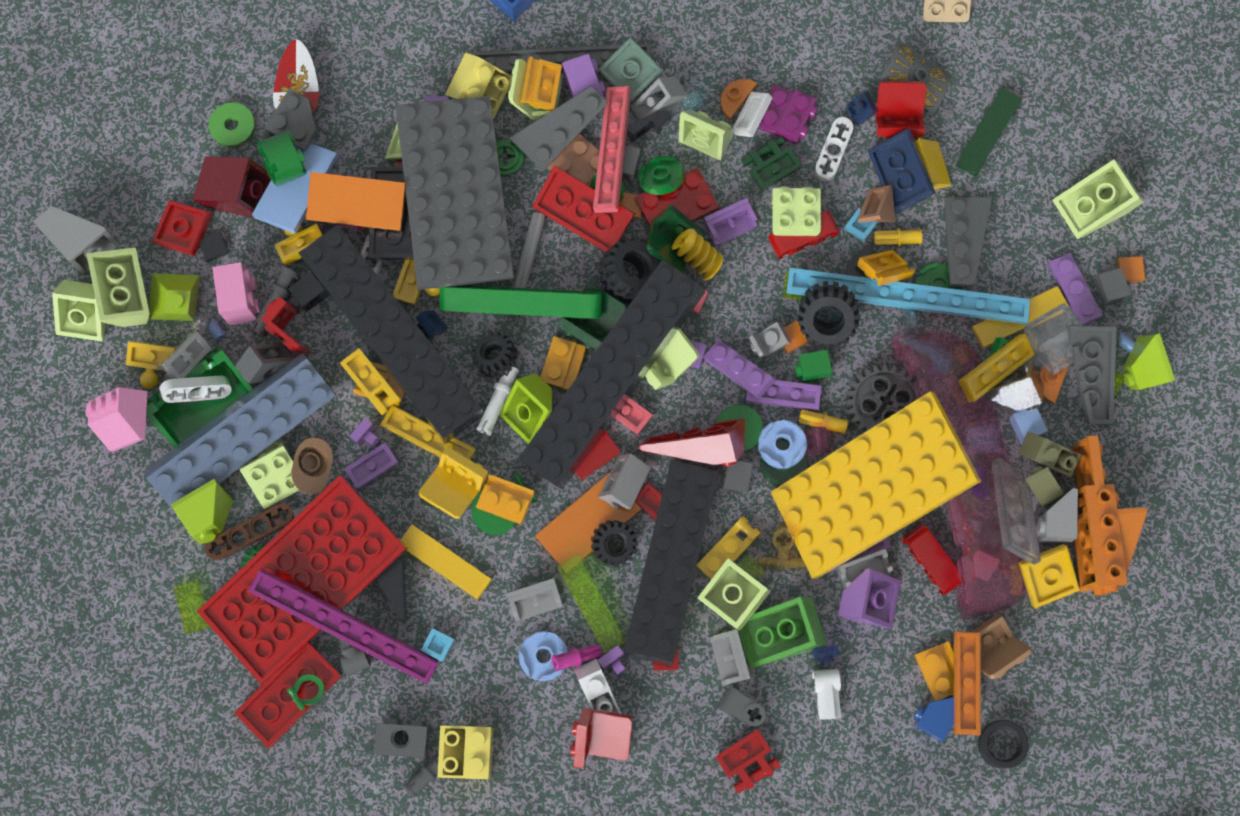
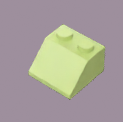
[52,280,107,341]

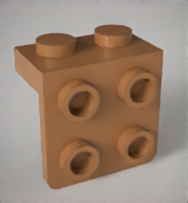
[972,614,1032,679]

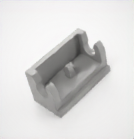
[157,331,212,380]
[598,453,650,510]
[837,549,893,590]
[506,578,563,622]
[710,629,750,686]

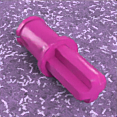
[551,644,602,671]

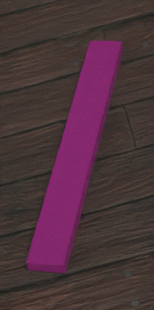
[248,568,439,684]

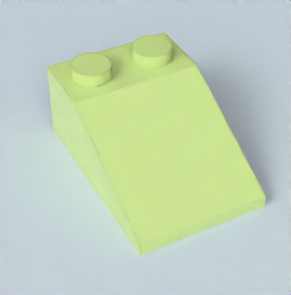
[679,110,734,161]
[1052,159,1144,239]

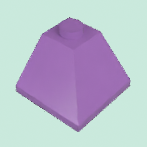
[838,568,901,629]

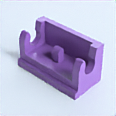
[704,198,758,247]

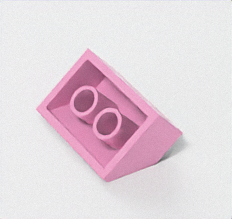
[85,387,147,451]

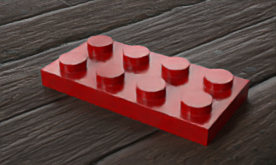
[532,166,636,252]
[234,642,342,749]

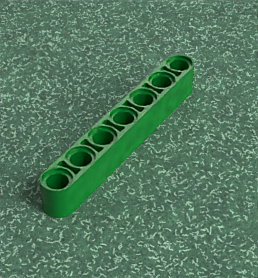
[439,285,602,318]

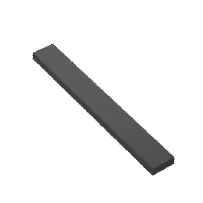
[467,43,652,74]

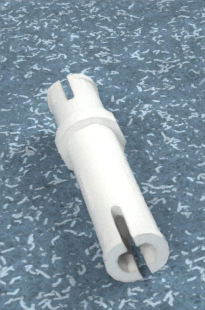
[477,366,519,436]

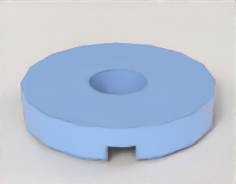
[758,420,807,469]
[519,631,568,681]

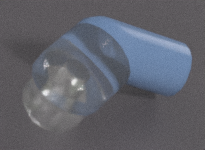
[191,315,226,342]
[1116,331,1135,353]

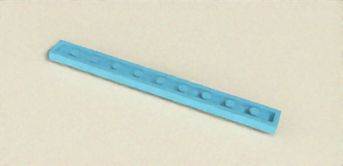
[786,268,1030,325]

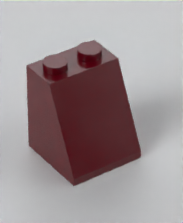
[192,156,271,218]

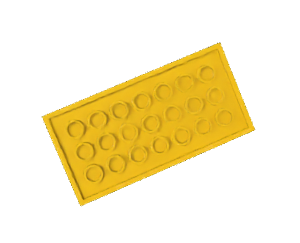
[771,391,981,579]

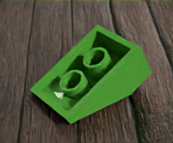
[738,597,827,669]

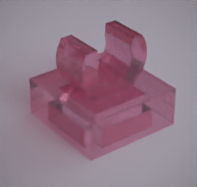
[804,427,833,456]

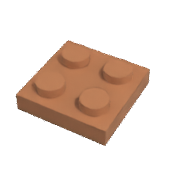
[548,134,599,186]

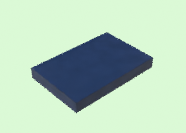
[868,129,936,214]

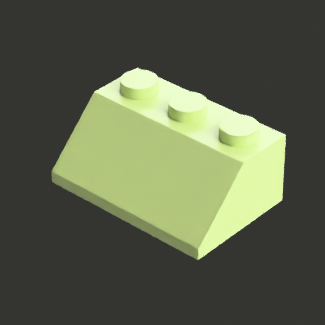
[87,248,150,327]

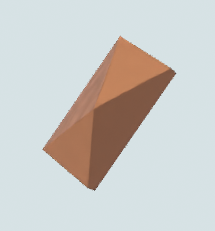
[858,185,896,223]

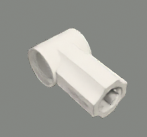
[813,669,841,720]

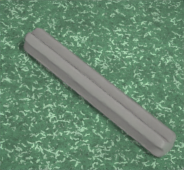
[512,212,545,288]

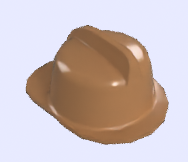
[291,437,333,495]

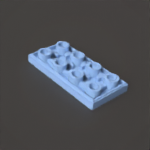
[252,143,338,234]

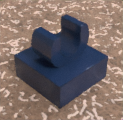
[846,92,878,125]
[416,310,448,339]

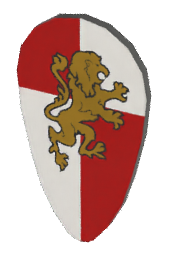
[273,40,320,114]

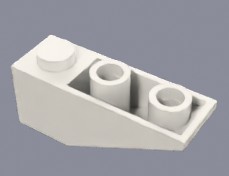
[574,659,621,714]

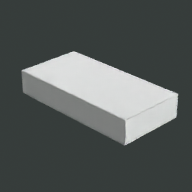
[733,92,772,137]

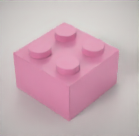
[212,262,261,325]

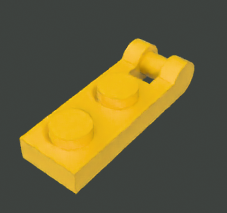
[340,348,401,415]
[697,516,761,580]

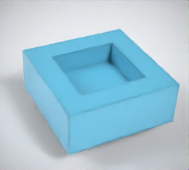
[844,208,878,242]
[421,628,455,662]

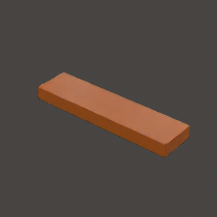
[954,631,981,736]

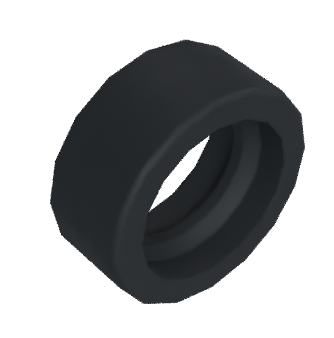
[978,720,1029,769]

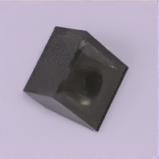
[984,361,1045,411]

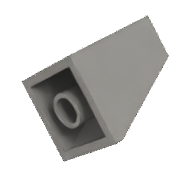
[33,206,120,275]

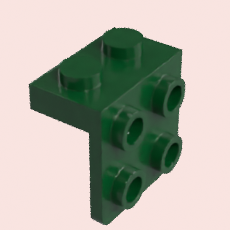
[646,204,706,273]
[558,283,627,350]

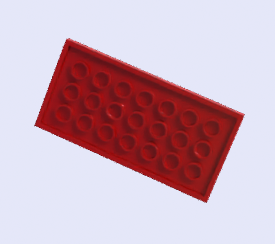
[197,475,408,685]

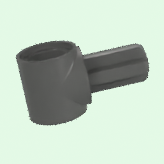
[339,639,371,676]

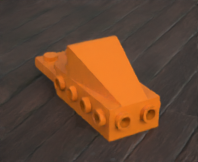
[1071,435,1147,596]

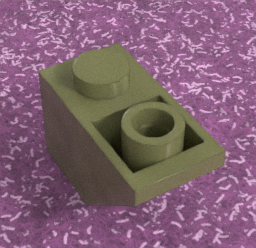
[1018,432,1081,477]
[1025,465,1065,506]

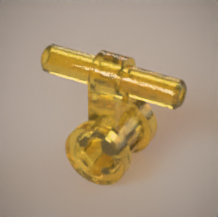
[758,525,807,570]

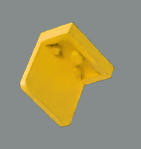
[419,446,488,519]

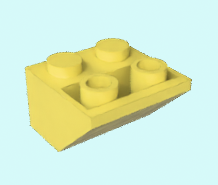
[445,53,513,119]
[437,725,494,780]

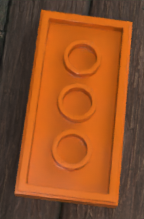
[306,172,406,231]
[535,473,641,573]

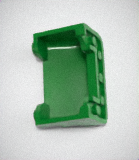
[146,346,253,448]

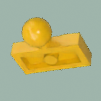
[274,224,322,266]
[393,260,439,307]
[126,341,178,389]

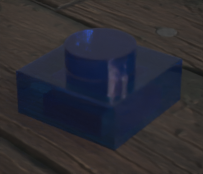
[811,645,840,665]

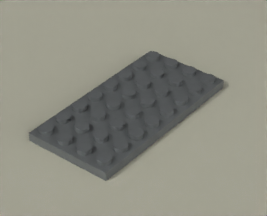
[396,96,513,290]

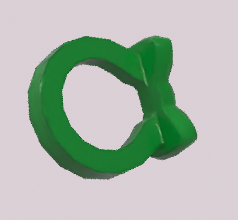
[287,675,324,711]

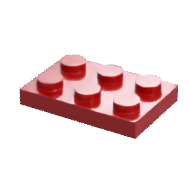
[635,168,719,228]

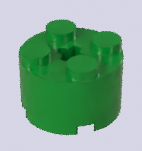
[257,130,307,186]

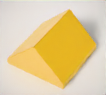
[915,139,951,189]

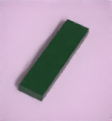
[955,88,1022,177]

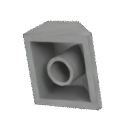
[1032,488,1078,545]

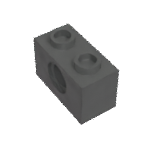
[236,343,295,384]
[374,719,430,758]

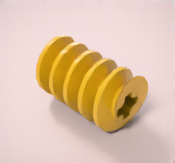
[672,228,723,281]

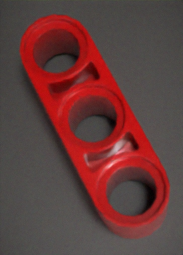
[768,210,840,259]
[901,523,964,596]

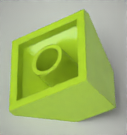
[148,273,200,321]
[1123,333,1175,390]
[499,373,552,444]
[171,479,233,545]

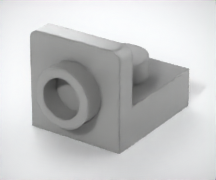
[749,322,791,357]

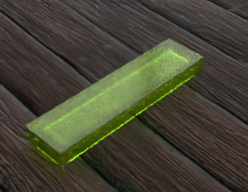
[557,555,626,654]

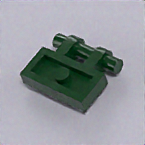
[741,136,802,192]

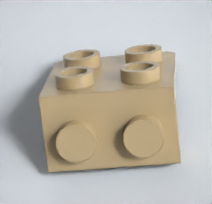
[923,0,971,22]

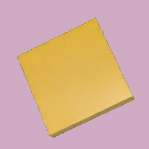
[1019,544,1080,609]

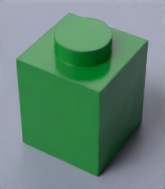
[794,350,832,383]

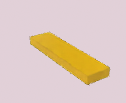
[971,286,1069,349]
[958,334,1035,403]
[380,405,476,460]
[401,524,492,600]

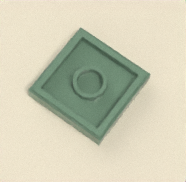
[598,37,663,103]

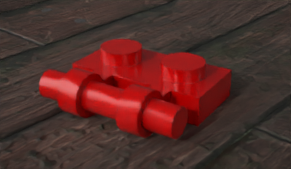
[715,729,781,794]

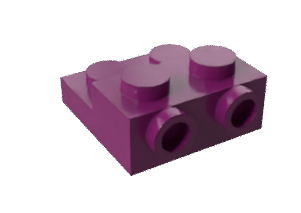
[758,84,819,145]

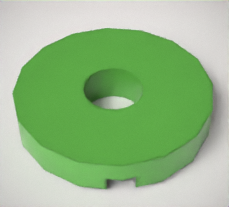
[209,102,256,148]

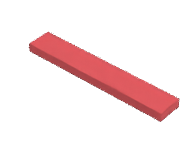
[593,86,631,213]

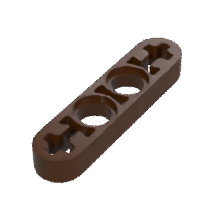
[205,503,295,561]

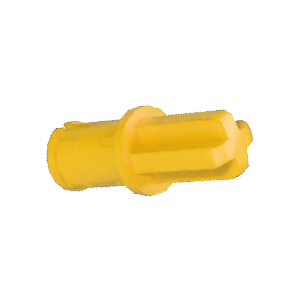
[874,228,922,247]
[799,409,848,435]

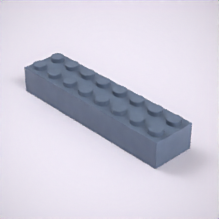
[144,353,335,512]

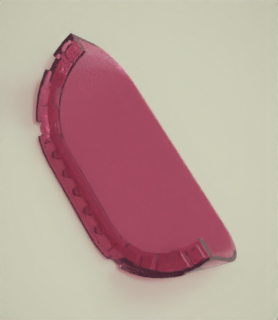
[889,330,1035,620]

